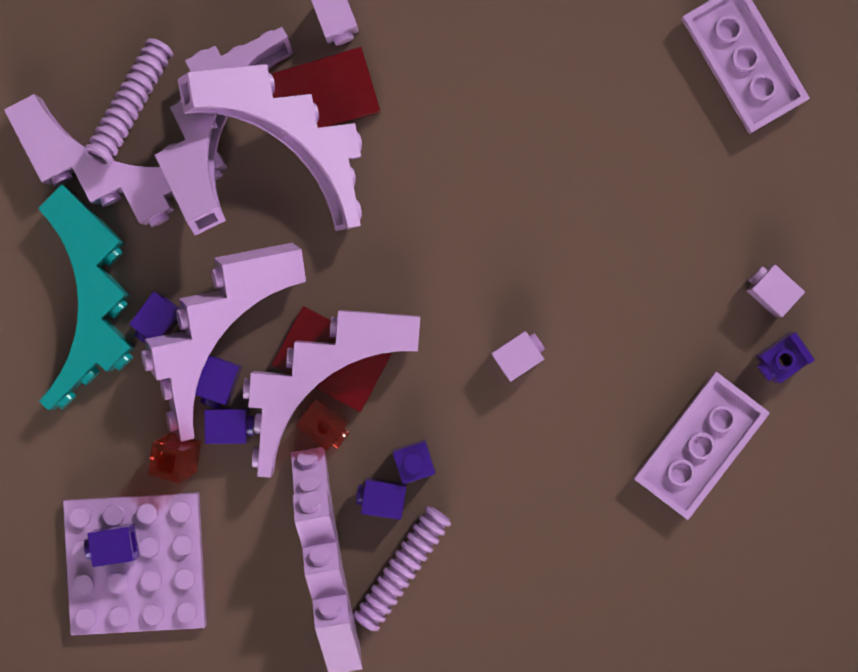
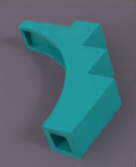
[38,184,136,411]

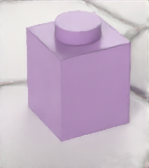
[311,0,359,45]
[746,265,805,318]
[491,331,545,382]

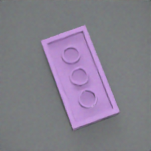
[681,0,810,134]
[633,371,770,520]

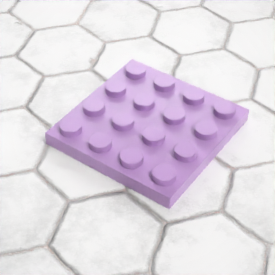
[63,492,207,635]

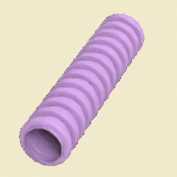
[84,38,173,165]
[353,506,451,631]

